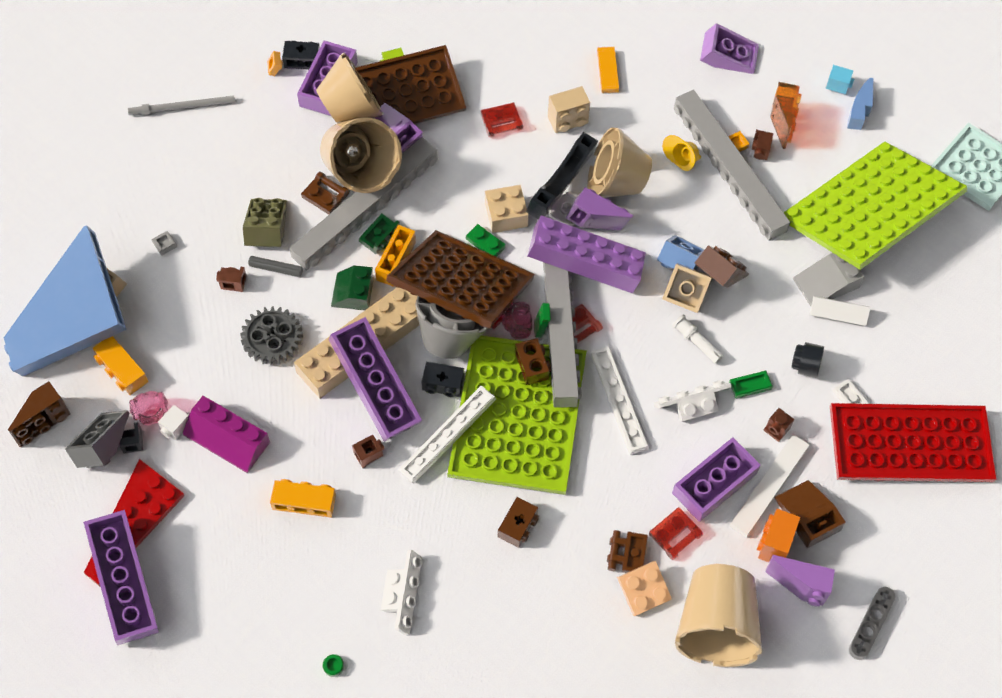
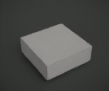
[151,231,177,256]

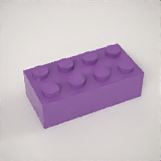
[297,40,358,116]
[672,437,761,522]

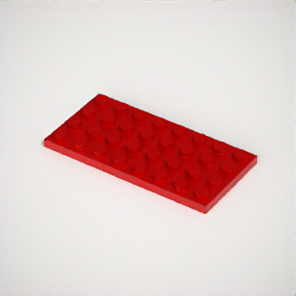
[830,403,996,482]

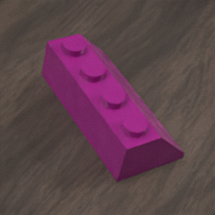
[183,395,270,473]

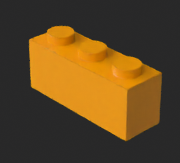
[375,225,416,287]
[92,336,149,395]
[270,479,336,518]

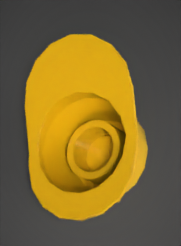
[662,135,701,171]

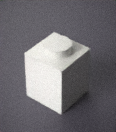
[158,405,189,440]

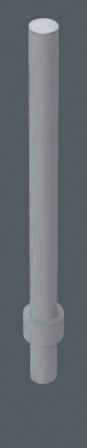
[128,96,235,115]

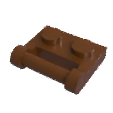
[301,171,350,215]

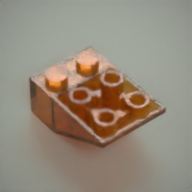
[770,82,802,149]

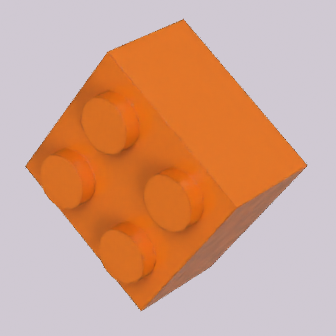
[756,509,800,562]

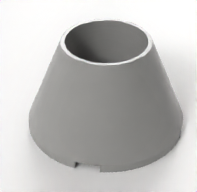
[415,296,487,359]

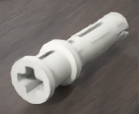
[672,315,723,364]

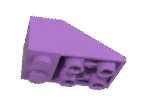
[373,103,423,153]
[566,187,633,230]

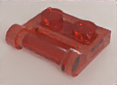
[480,102,523,137]
[572,304,603,344]
[649,507,703,560]

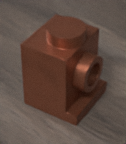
[751,129,774,160]
[216,266,247,292]
[763,408,795,442]
[352,434,385,468]

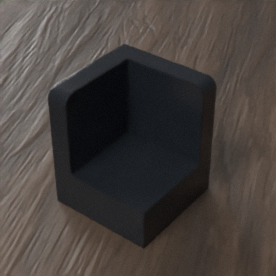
[119,422,143,454]

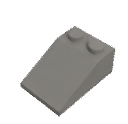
[793,253,865,307]

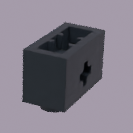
[282,40,320,70]
[421,361,464,397]

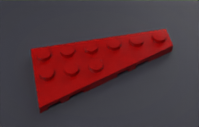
[83,459,185,587]

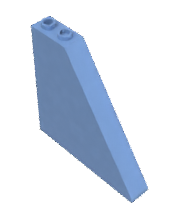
[3,225,127,376]

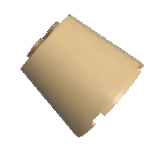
[320,118,402,193]
[675,564,762,667]

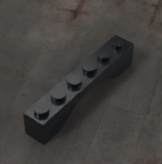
[526,132,598,220]

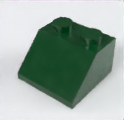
[331,265,374,310]

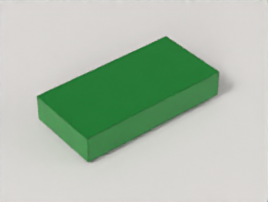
[534,303,551,338]
[729,370,773,399]

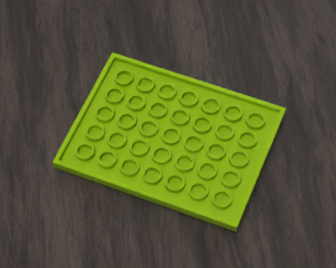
[783,141,967,270]
[447,335,587,495]

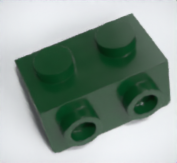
[359,213,400,254]

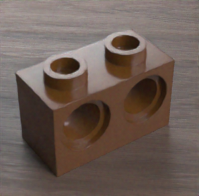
[515,338,551,386]

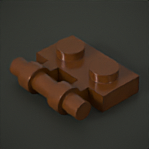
[607,530,648,573]

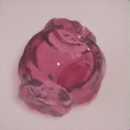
[502,301,533,340]
[129,391,169,425]

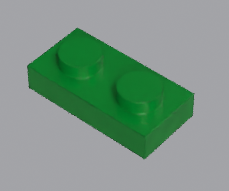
[466,224,506,257]

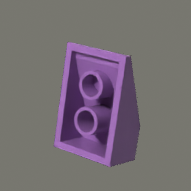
[700,23,759,74]
[765,555,835,606]

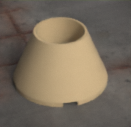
[316,52,384,123]
[587,127,652,198]

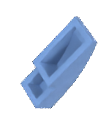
[847,78,873,130]

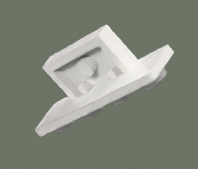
[654,380,732,422]
[381,550,422,635]

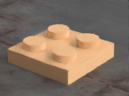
[617,561,672,616]

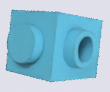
[825,65,855,94]

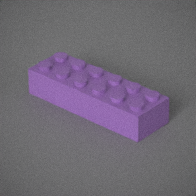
[527,215,646,294]
[328,317,422,442]
[83,510,159,646]

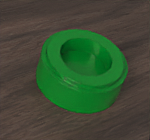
[322,654,344,677]

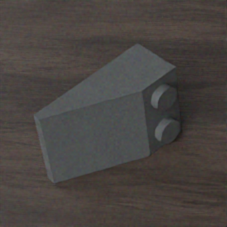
[65,410,130,468]

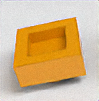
[267,51,283,76]
[728,131,750,152]

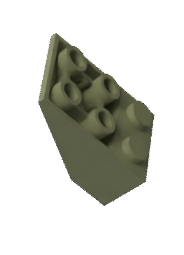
[243,198,287,247]

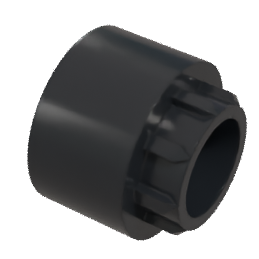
[791,342,825,378]

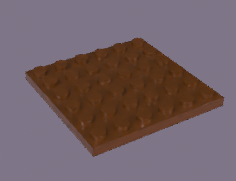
[386,230,535,328]

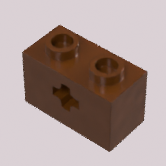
[497,497,540,548]

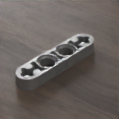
[849,587,895,660]

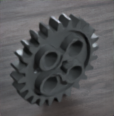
[240,306,303,365]

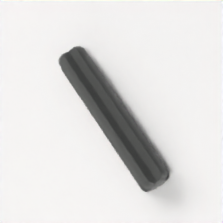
[248,256,303,277]

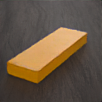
[597,47,619,93]

